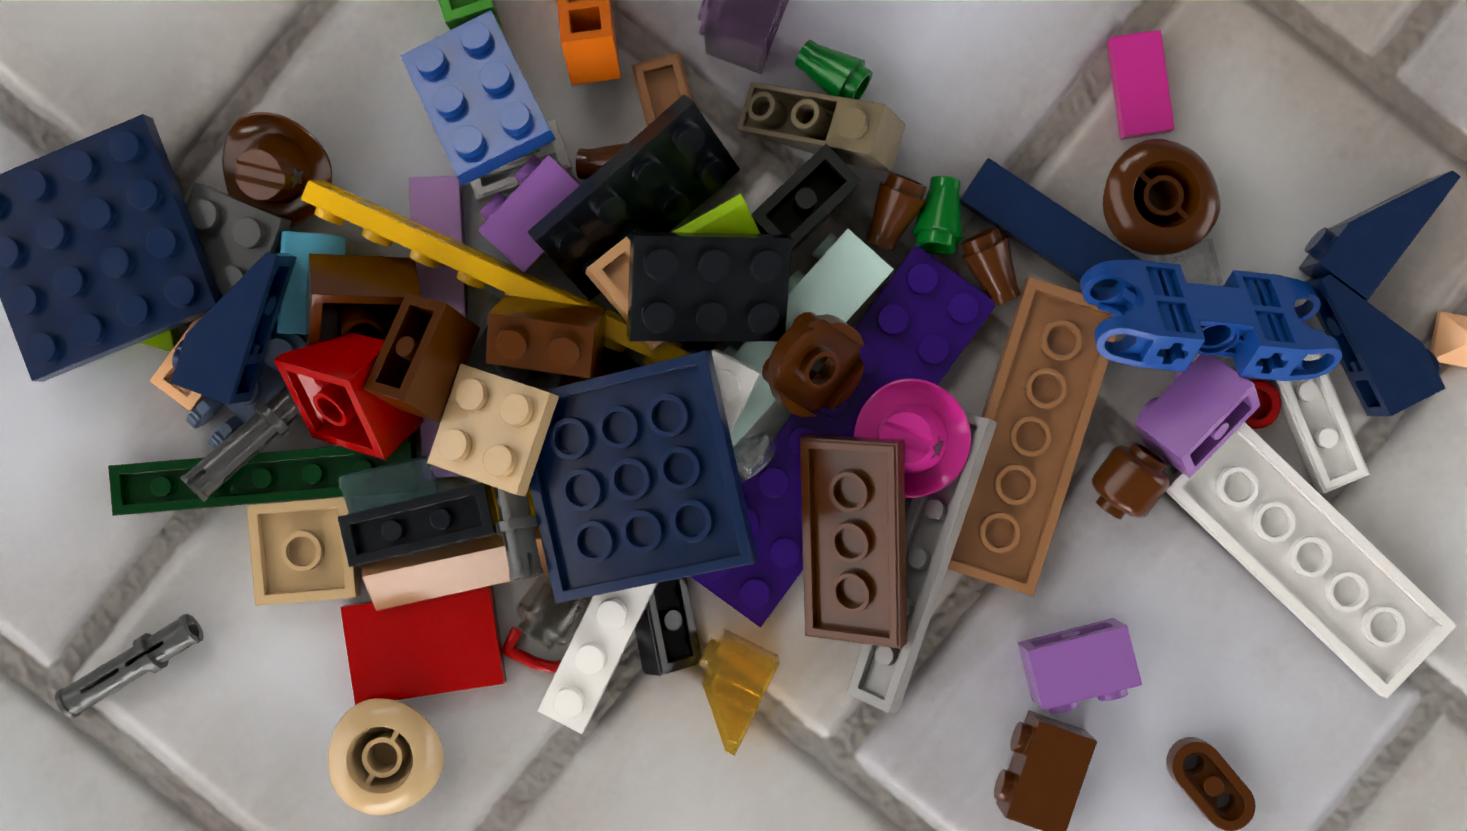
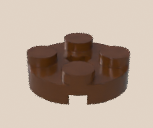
[762,312,865,418]

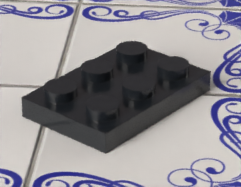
[627,232,792,342]

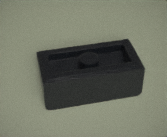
[635,577,703,676]

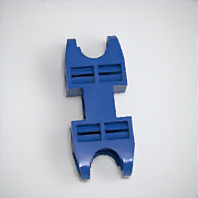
[1080,260,1342,381]

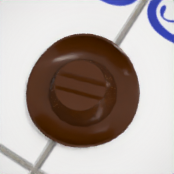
[222,112,332,227]
[1103,139,1220,255]

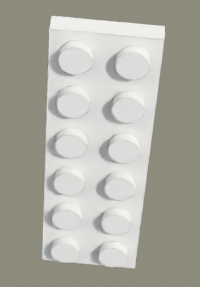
[1166,422,1457,698]

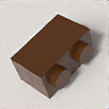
[363,293,481,423]
[486,295,607,378]
[994,710,1097,831]

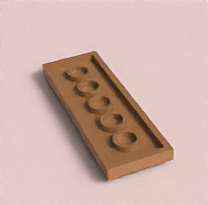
[948,277,1117,596]

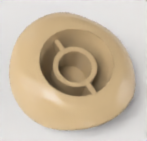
[328,698,444,815]

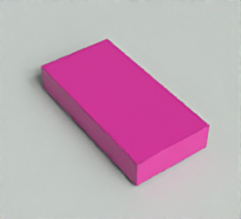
[1106,30,1175,140]

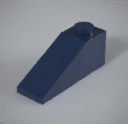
[1298,170,1461,300]
[171,252,297,405]
[1305,274,1446,416]

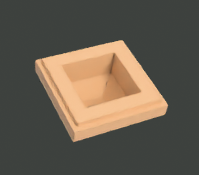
[1430,311,1467,368]

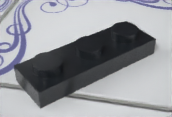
[338,483,499,567]

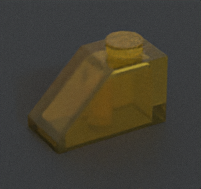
[698,629,780,756]

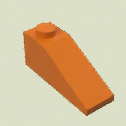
[557,0,621,86]

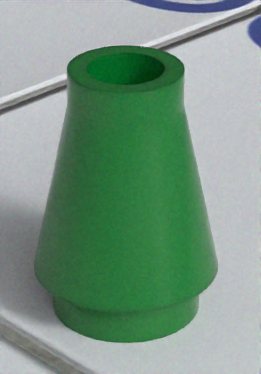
[795,40,873,100]
[912,176,962,255]

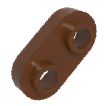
[1166,737,1256,831]

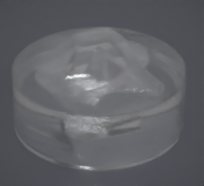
[733,431,776,480]

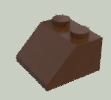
[306,253,421,346]

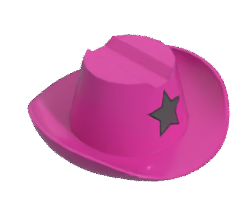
[854,379,971,498]

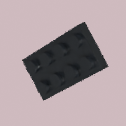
[528,94,740,301]

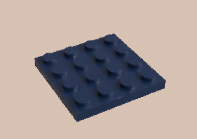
[0,114,222,382]
[529,351,759,603]

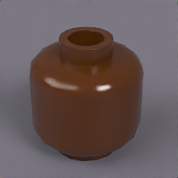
[1092,442,1170,519]

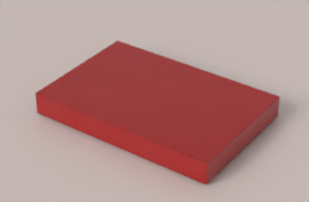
[340,585,507,705]

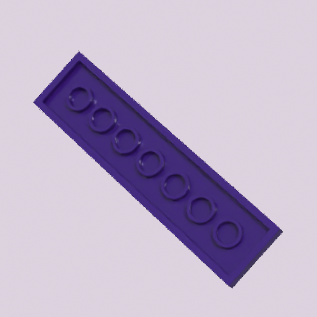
[690,246,996,628]

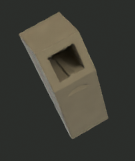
[737,82,906,172]

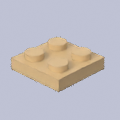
[427,363,559,497]
[247,496,361,606]

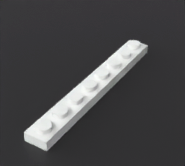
[537,349,761,734]

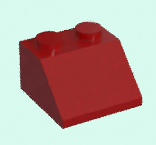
[274,333,424,460]

